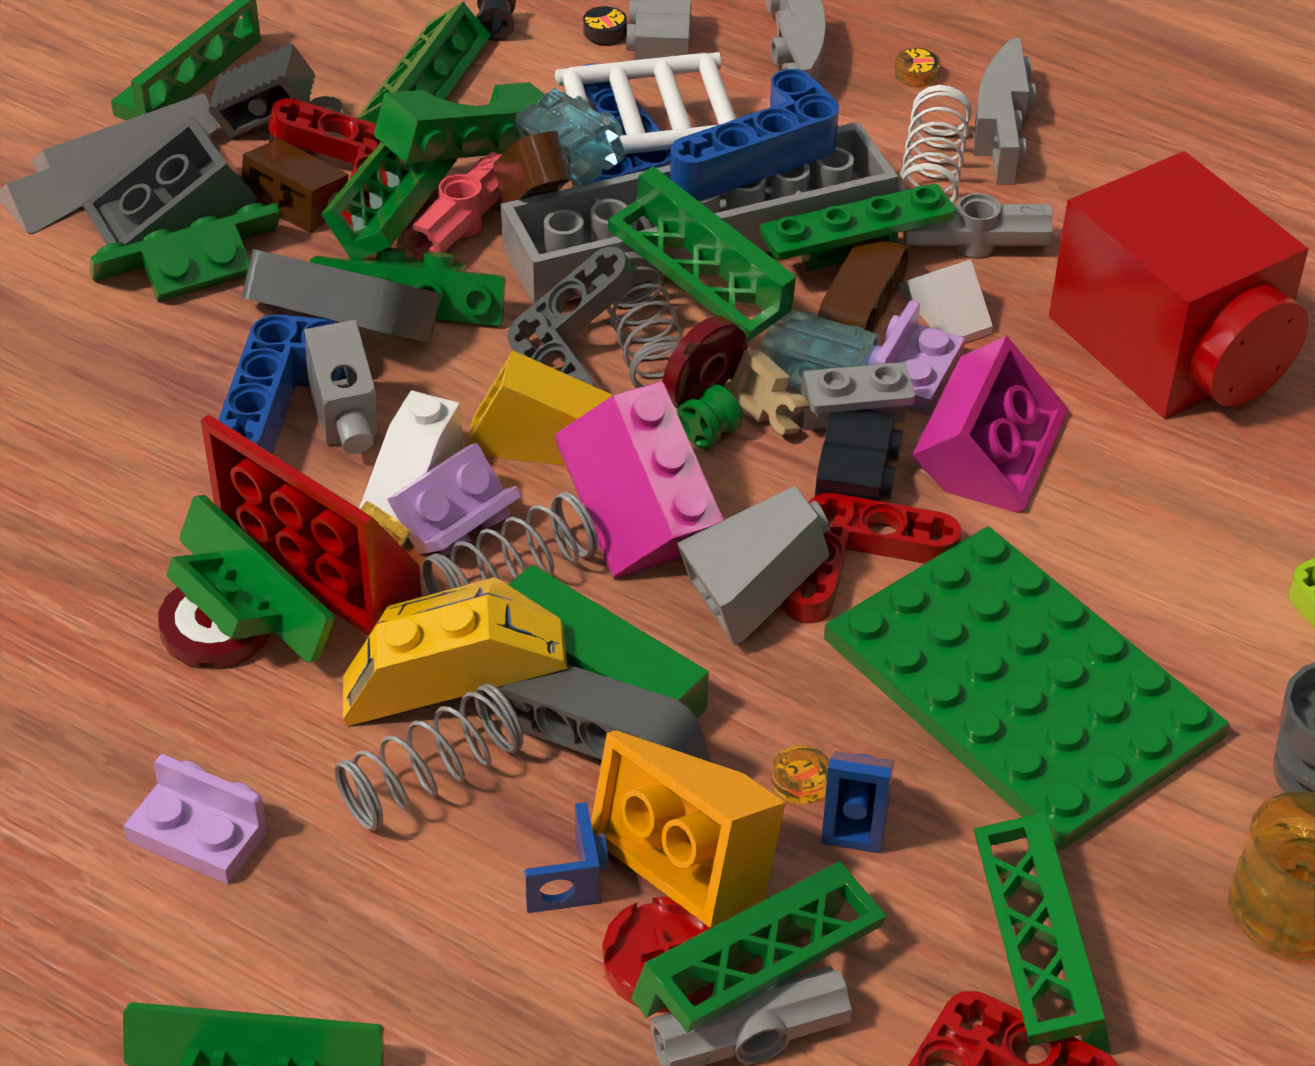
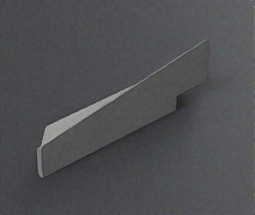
[0,93,218,234]

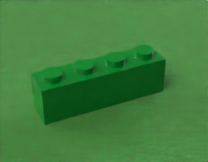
[508,564,709,718]

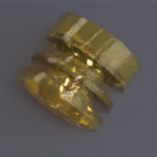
[1227,791,1315,960]

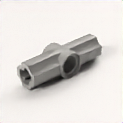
[903,193,1053,258]
[651,966,852,1066]

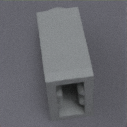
[677,486,830,646]

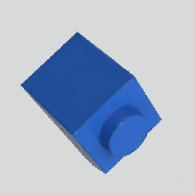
[821,751,895,854]

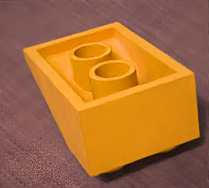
[591,730,786,928]

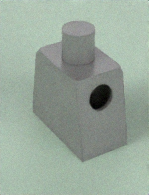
[304,319,378,454]

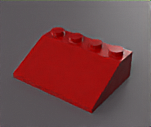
[201,414,422,636]

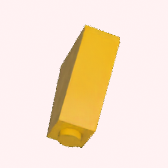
[464,350,613,466]

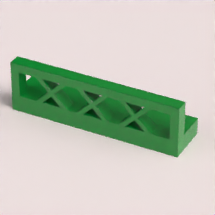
[111,0,261,121]
[357,2,491,124]
[321,142,458,260]
[608,166,796,341]
[974,812,1111,1053]
[631,861,887,1033]

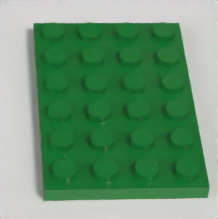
[824,526,1229,851]

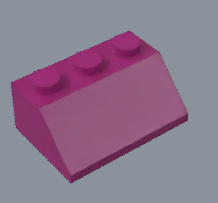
[912,336,1068,512]
[554,381,723,579]

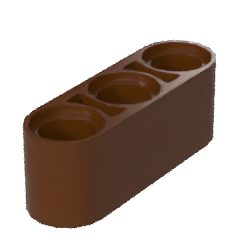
[493,131,570,203]
[815,238,910,348]

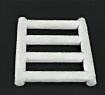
[555,52,736,159]

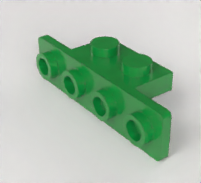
[760,184,956,271]
[89,203,281,302]
[309,247,506,326]
[166,495,334,663]
[123,1002,384,1066]

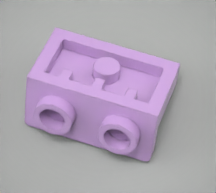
[868,300,965,415]
[387,443,522,556]
[123,754,268,885]

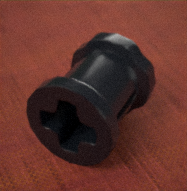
[476,0,516,41]

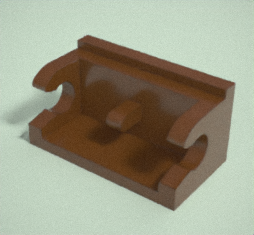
[242,138,349,233]

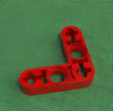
[268,98,401,227]
[783,493,961,623]
[908,991,1118,1066]

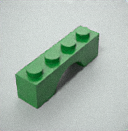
[374,82,563,163]

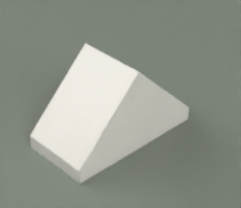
[898,259,993,343]

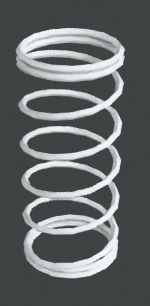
[897,85,972,204]

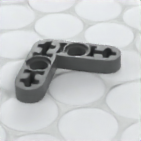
[508,246,637,390]

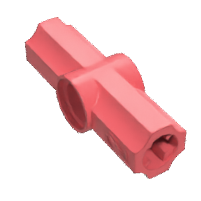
[404,151,502,259]

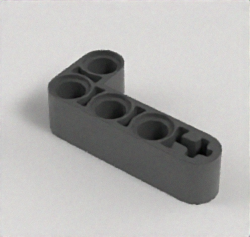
[242,249,442,343]
[491,664,711,762]

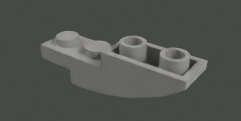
[765,0,825,83]
[973,38,1036,185]

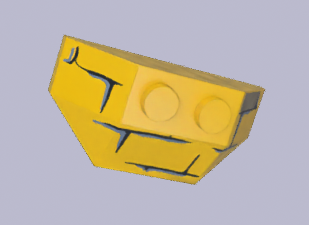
[343,577,567,726]

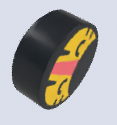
[583,6,627,45]

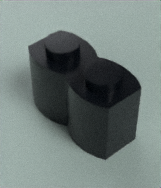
[815,409,903,501]

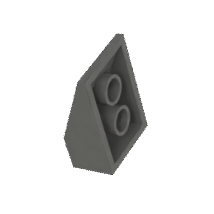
[82,116,257,246]

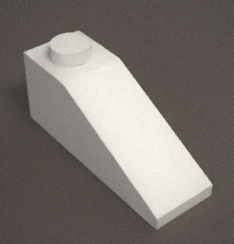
[359,390,463,549]

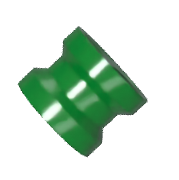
[677,384,743,450]

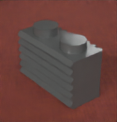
[209,43,316,138]

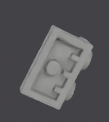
[800,362,915,430]

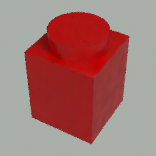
[1049,151,1309,420]

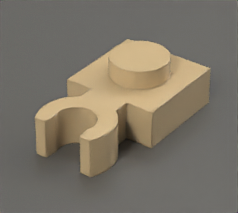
[728,349,810,434]

